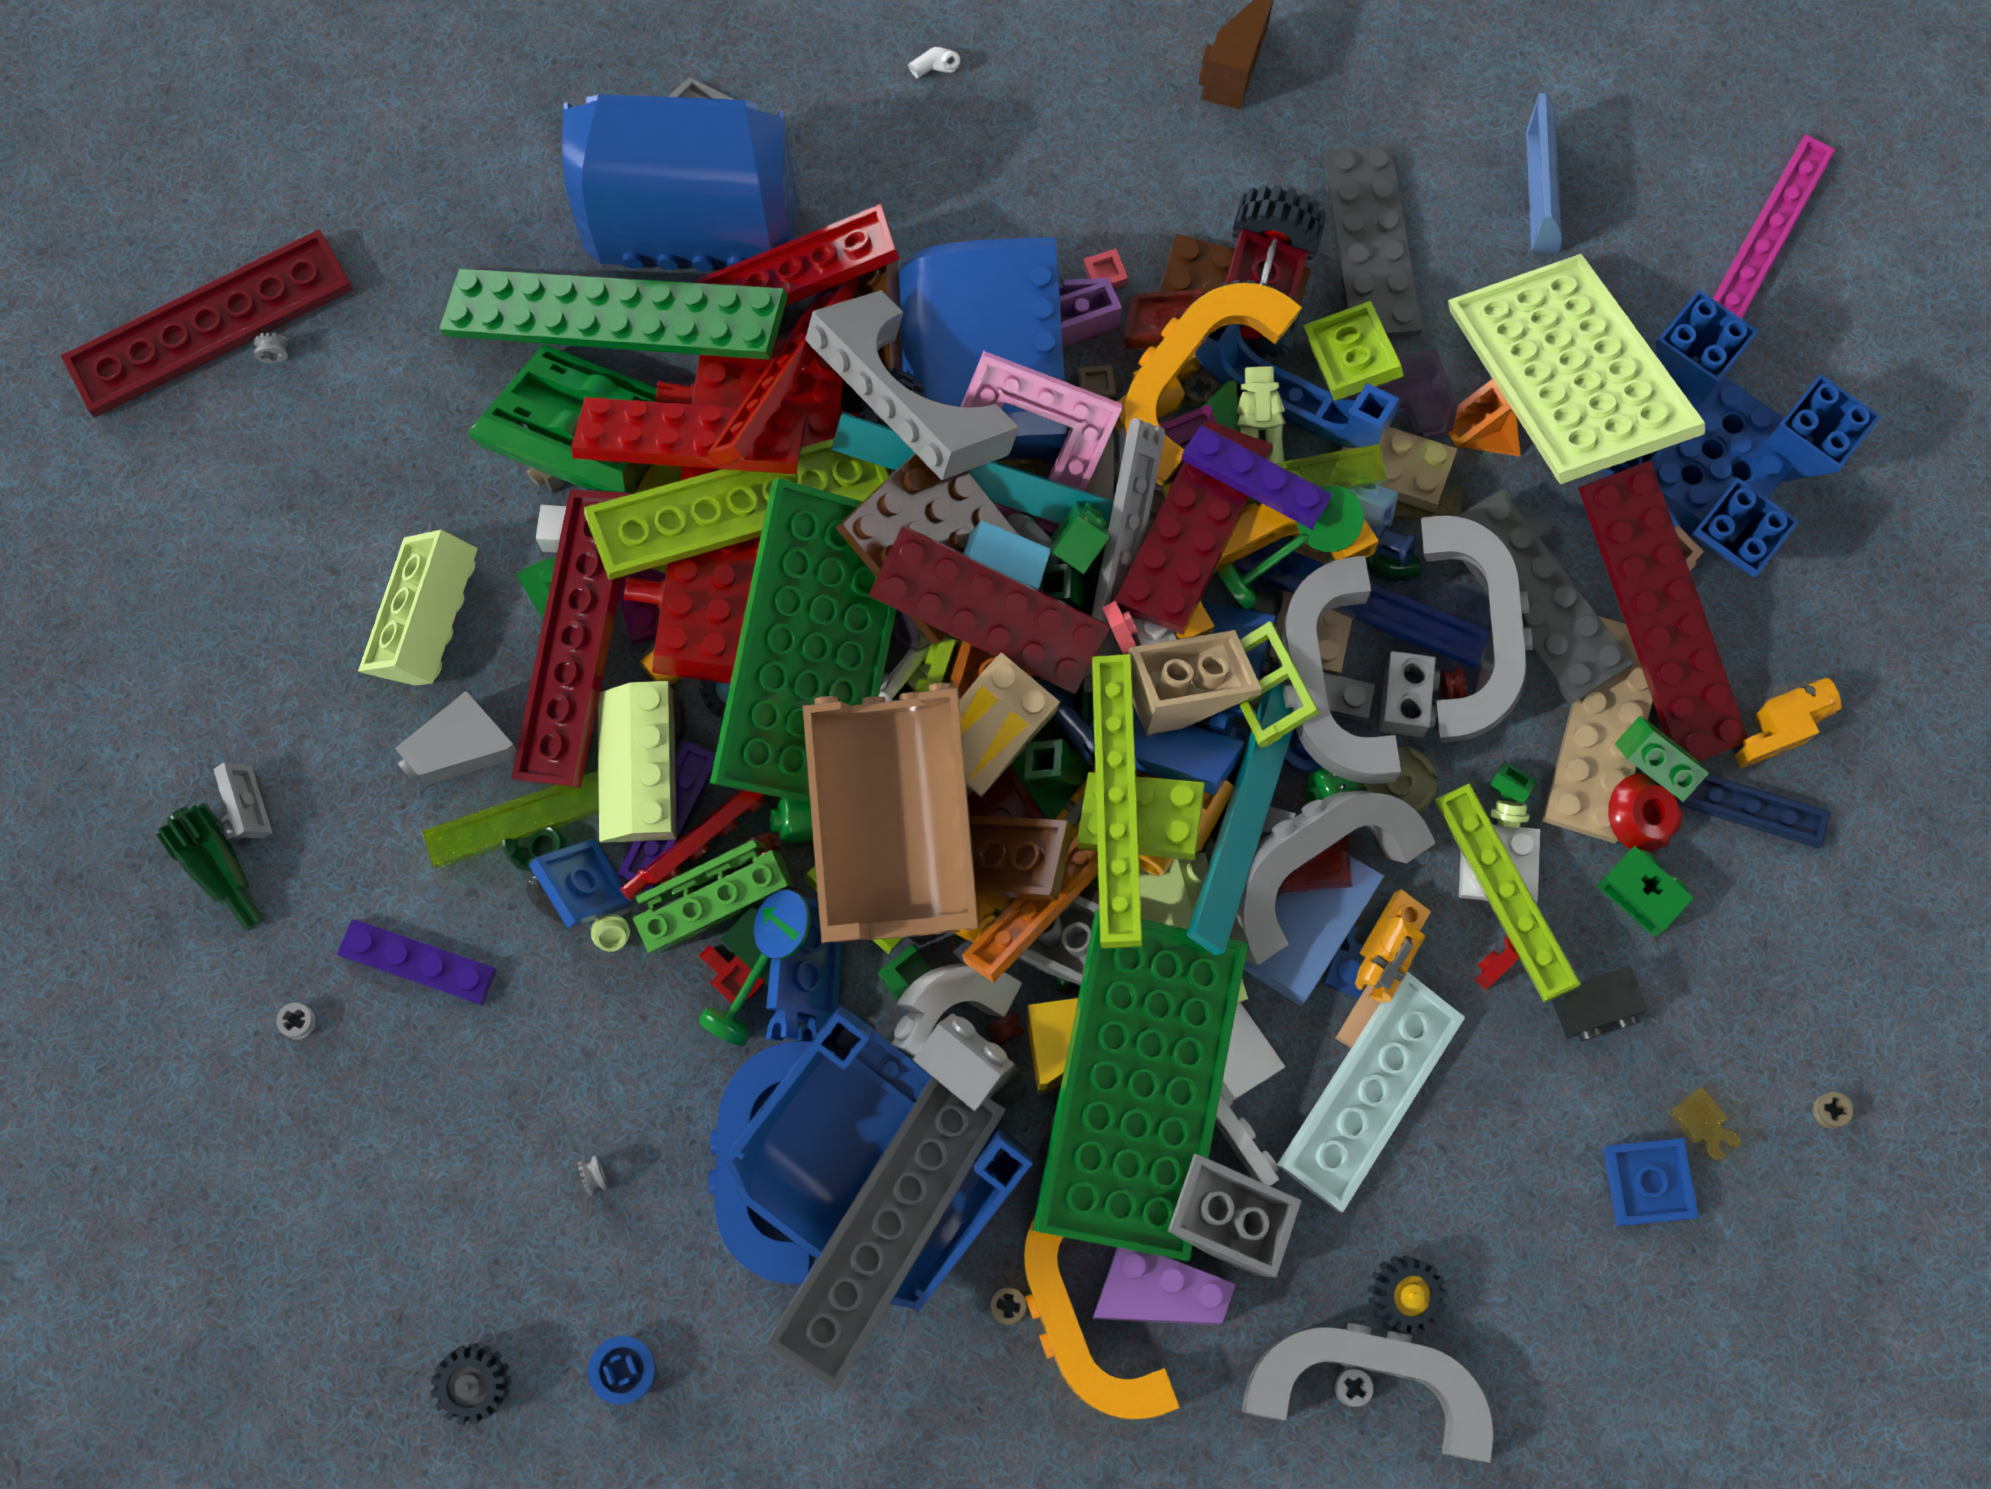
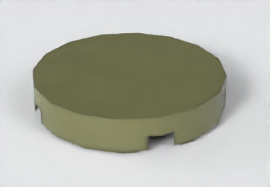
[1362,746,1437,814]

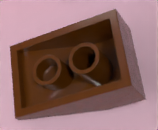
[1198,0,1274,110]

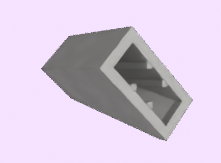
[395,691,517,785]

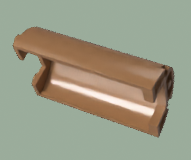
[803,683,979,943]

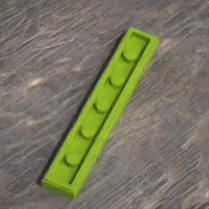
[1435,783,1581,1004]

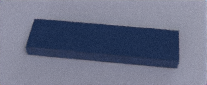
[1674,774,1830,849]

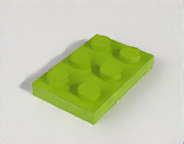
[1303,301,1404,401]
[1077,772,1205,860]

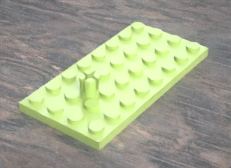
[1448,254,1705,484]

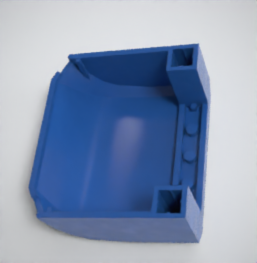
[562,94,797,272]
[898,237,1067,465]
[723,1005,1032,1312]

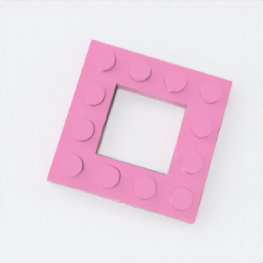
[960,351,1122,533]

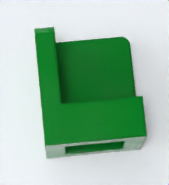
[878,944,932,1008]

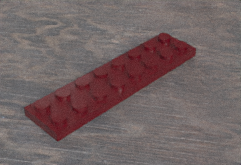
[60,229,353,418]
[1578,460,1748,761]
[511,490,631,789]

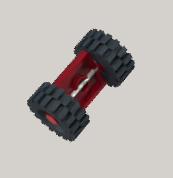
[1217,185,1326,359]

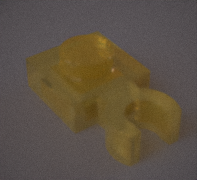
[1668,1087,1741,1161]

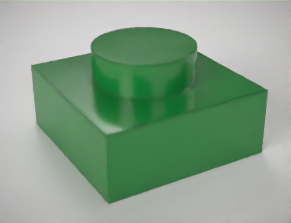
[1490,761,1536,805]

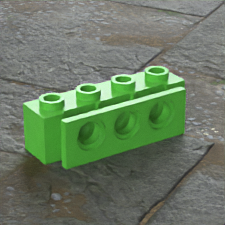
[632,840,796,953]

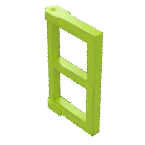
[1239,621,1320,748]

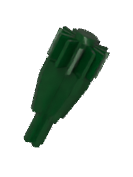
[155,803,264,931]

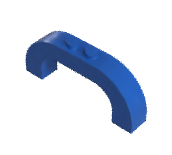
[1195,324,1400,449]
[708,1041,812,1286]

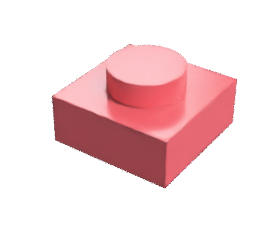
[1083,249,1128,289]
[1102,601,1138,655]

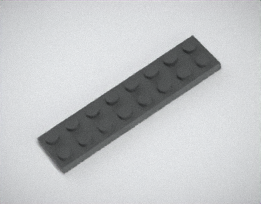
[764,1076,1006,1392]

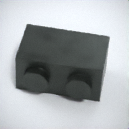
[1551,966,1649,1042]

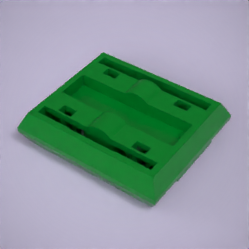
[468,344,657,493]

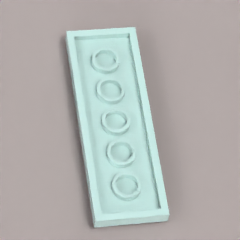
[1277,972,1465,1212]

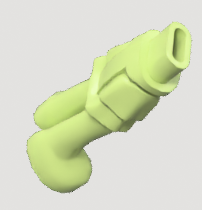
[1237,366,1288,471]

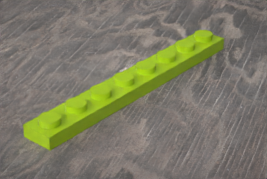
[1092,654,1143,948]

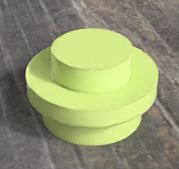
[1491,800,1530,828]
[591,914,630,952]

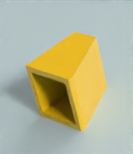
[1026,998,1078,1095]

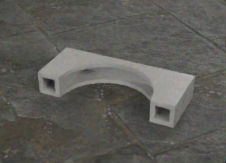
[805,290,1019,480]

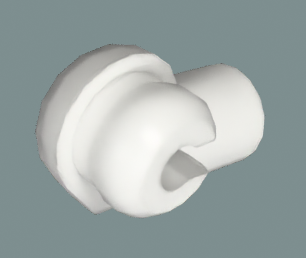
[908,47,960,78]

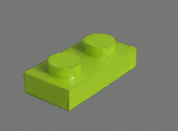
[915,637,956,692]

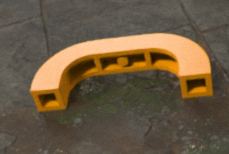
[1124,283,1302,488]
[1173,503,1379,640]
[1024,1214,1180,1419]

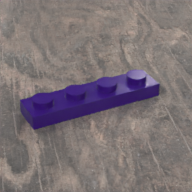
[1181,425,1333,530]
[618,741,716,890]
[337,919,497,1006]

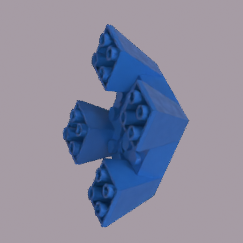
[1598,289,1882,578]

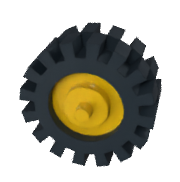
[1368,1256,1448,1334]

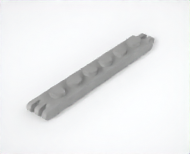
[1084,418,1165,693]

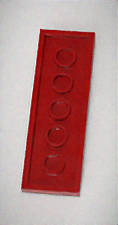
[690,204,900,307]
[571,397,806,474]

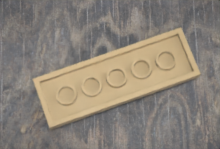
[1542,616,1653,843]

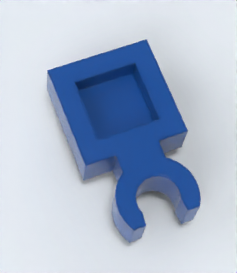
[1323,926,1369,999]

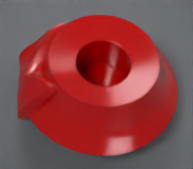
[1608,773,1683,852]

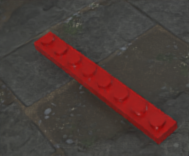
[707,277,861,466]

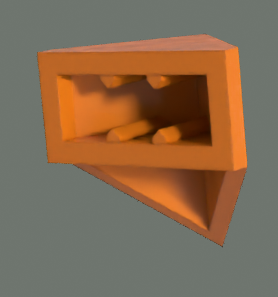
[1440,379,1521,457]

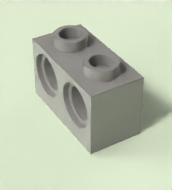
[1378,651,1440,738]

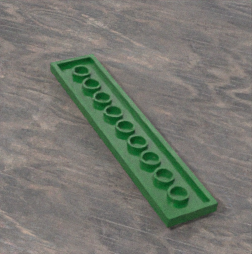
[439,269,788,360]

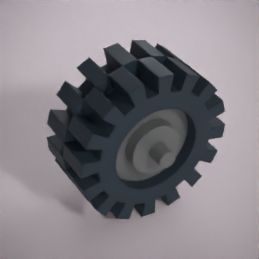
[430,1343,511,1425]

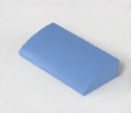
[1526,93,1562,253]
[1243,847,1384,1007]

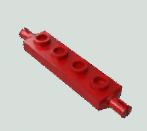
[620,789,767,900]

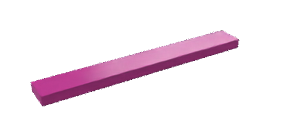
[1713,134,1836,319]

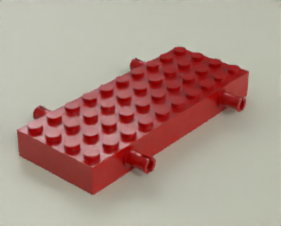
[624,338,860,684]

